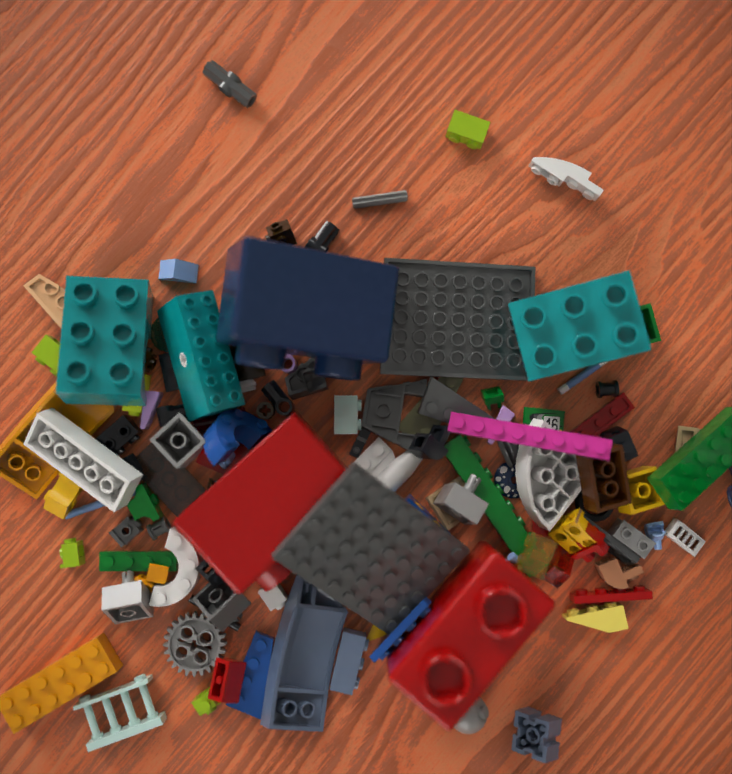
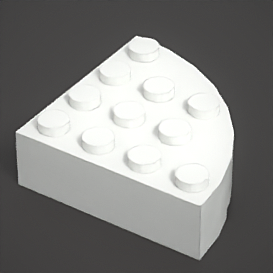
[515,418,581,531]

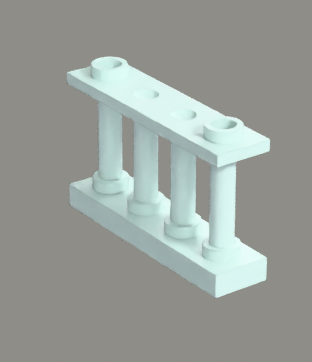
[73,674,167,752]

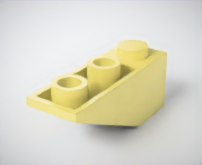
[562,602,629,633]

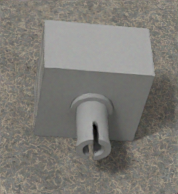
[433,474,489,525]
[102,571,154,624]

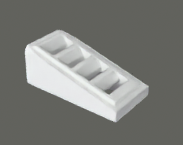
[664,518,706,557]

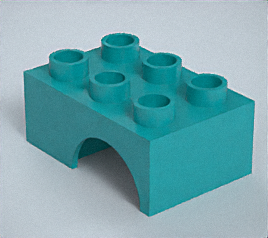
[508,270,651,382]
[56,276,153,406]

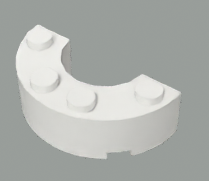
[149,527,203,607]

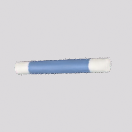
[557,362,608,395]

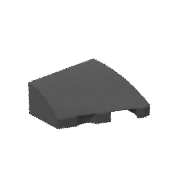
[285,358,328,400]

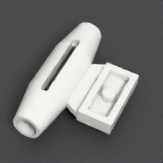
[354,437,423,492]

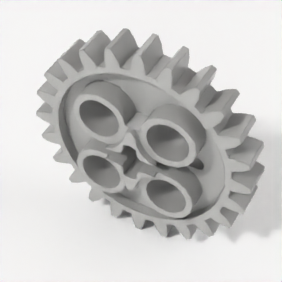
[162,611,227,677]

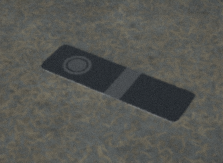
[349,428,371,458]

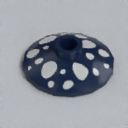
[494,462,520,499]

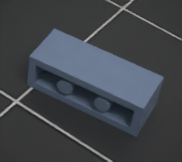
[329,627,369,695]

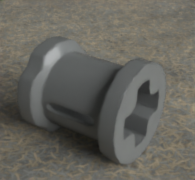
[146,516,172,541]

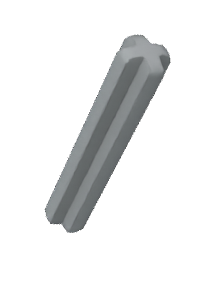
[352,190,408,209]

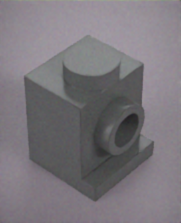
[109,515,144,548]

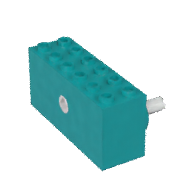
[157,290,257,422]

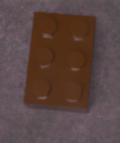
[576,443,632,513]

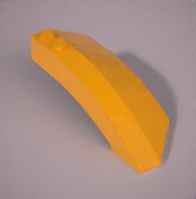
[0,381,114,500]

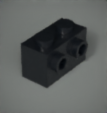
[96,415,143,457]

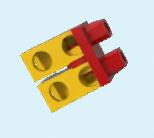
[548,508,609,563]

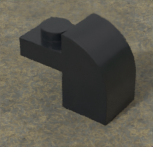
[408,425,451,460]

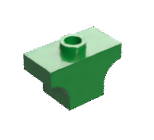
[127,482,164,522]

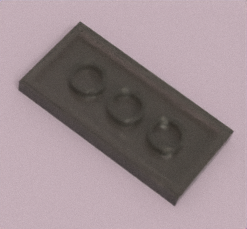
[136,442,206,517]

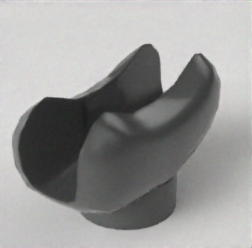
[497,441,519,468]

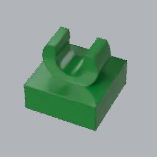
[481,386,505,410]

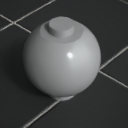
[454,698,489,734]

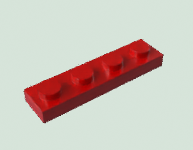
[570,585,653,604]

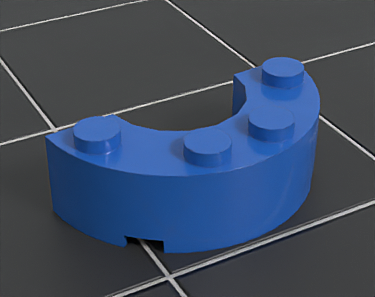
[203,409,272,466]

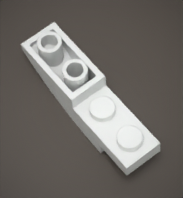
[528,157,604,201]

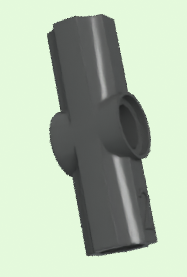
[202,60,257,109]

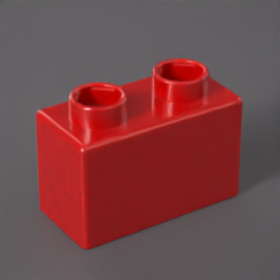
[172,411,348,594]
[386,540,555,731]

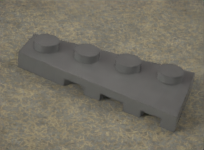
[417,376,495,423]

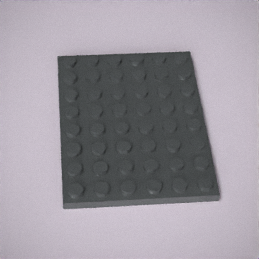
[380,258,536,381]
[271,462,470,635]

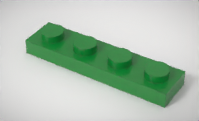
[99,551,178,571]

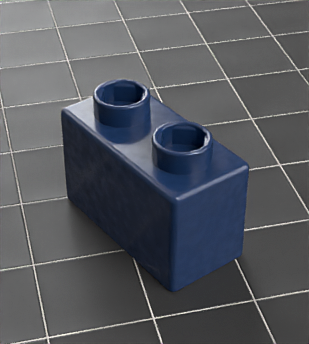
[216,236,399,381]

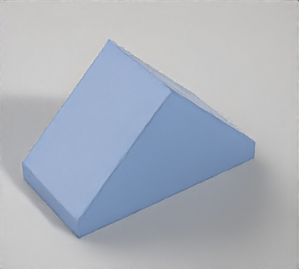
[158,259,199,284]

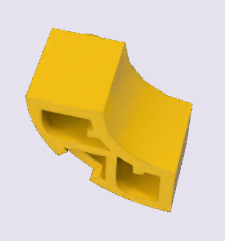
[44,472,84,520]

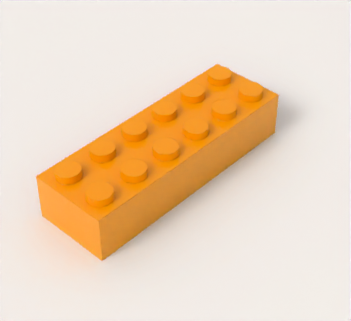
[0,632,123,734]

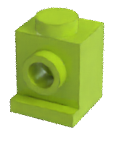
[60,538,86,569]
[192,687,221,716]

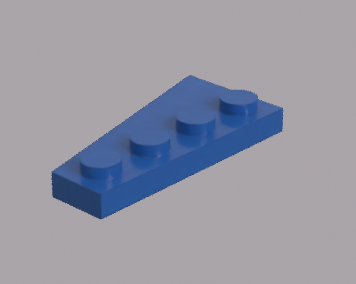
[369,597,432,663]
[226,630,274,719]

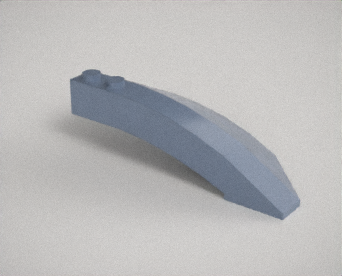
[260,575,348,732]

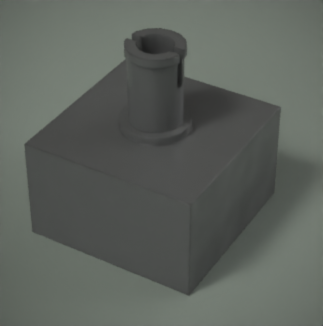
[192,582,251,632]

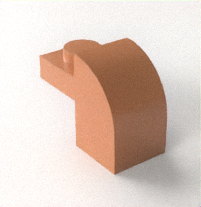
[594,556,644,589]

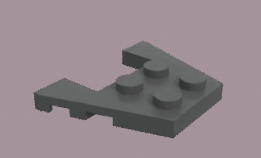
[361,379,427,451]

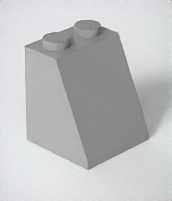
[150,412,205,469]

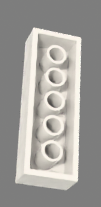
[24,408,143,512]

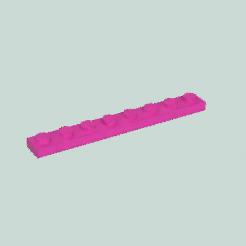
[447,412,612,461]

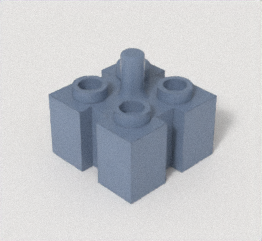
[511,707,562,764]

